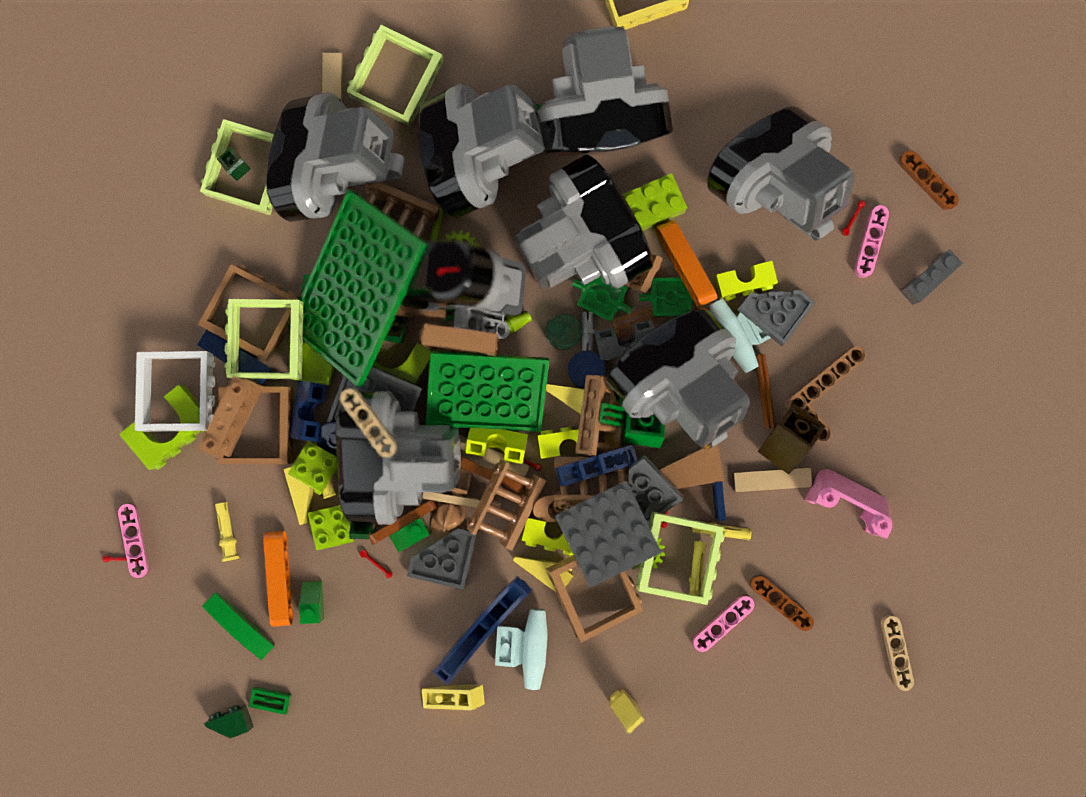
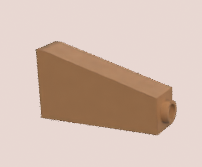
[658,444,724,489]

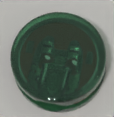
[546,314,581,350]

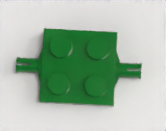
[572,277,633,323]
[639,278,693,317]

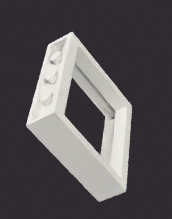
[135,351,215,432]

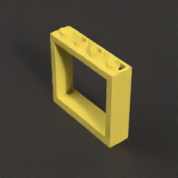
[605,0,689,30]

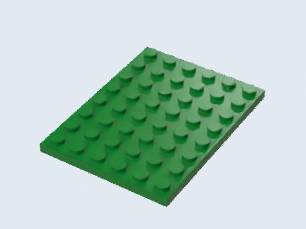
[288,190,426,387]

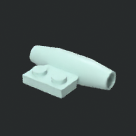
[709,299,771,373]
[495,608,548,690]

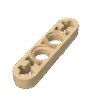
[341,388,398,457]
[881,615,914,691]

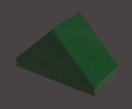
[217,147,251,181]

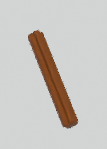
[755,354,776,429]

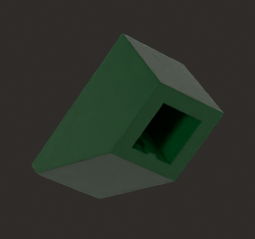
[204,704,254,739]

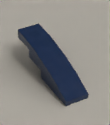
[197,329,272,385]
[555,445,638,487]

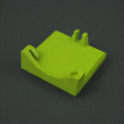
[292,343,334,386]
[288,441,342,495]
[308,503,355,551]

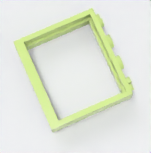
[347,25,444,127]
[200,119,288,215]
[224,299,303,379]
[635,511,725,605]

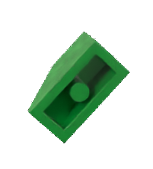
[389,516,432,553]
[299,581,324,624]

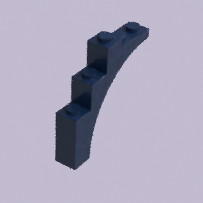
[432,576,532,685]

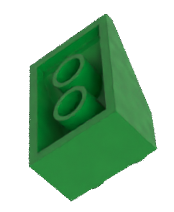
[622,382,665,448]

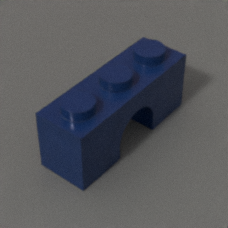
[289,380,327,442]

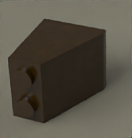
[757,403,826,474]

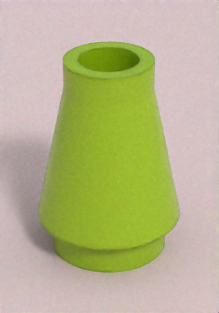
[504,311,532,334]

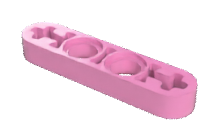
[854,205,889,278]
[118,504,149,578]
[692,595,755,652]

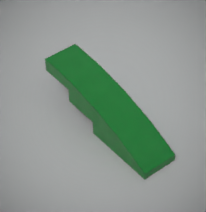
[202,591,275,660]

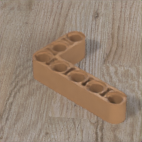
[785,346,866,442]

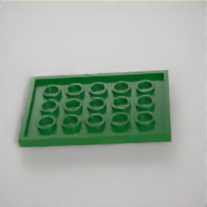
[426,350,549,432]

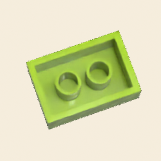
[618,173,687,234]

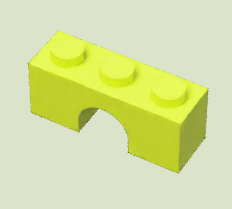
[714,261,778,301]
[538,427,579,459]
[466,428,528,464]
[522,517,574,556]

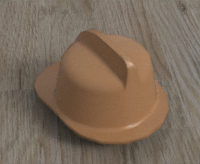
[533,492,571,522]
[431,502,466,540]

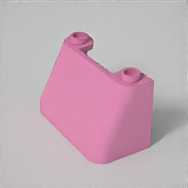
[804,469,892,539]

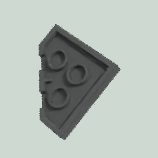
[737,290,815,346]
[629,455,684,524]
[407,528,477,590]

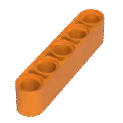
[655,220,717,307]
[263,531,293,627]

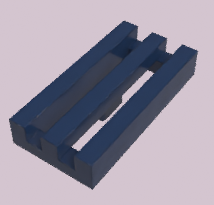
[712,481,726,521]

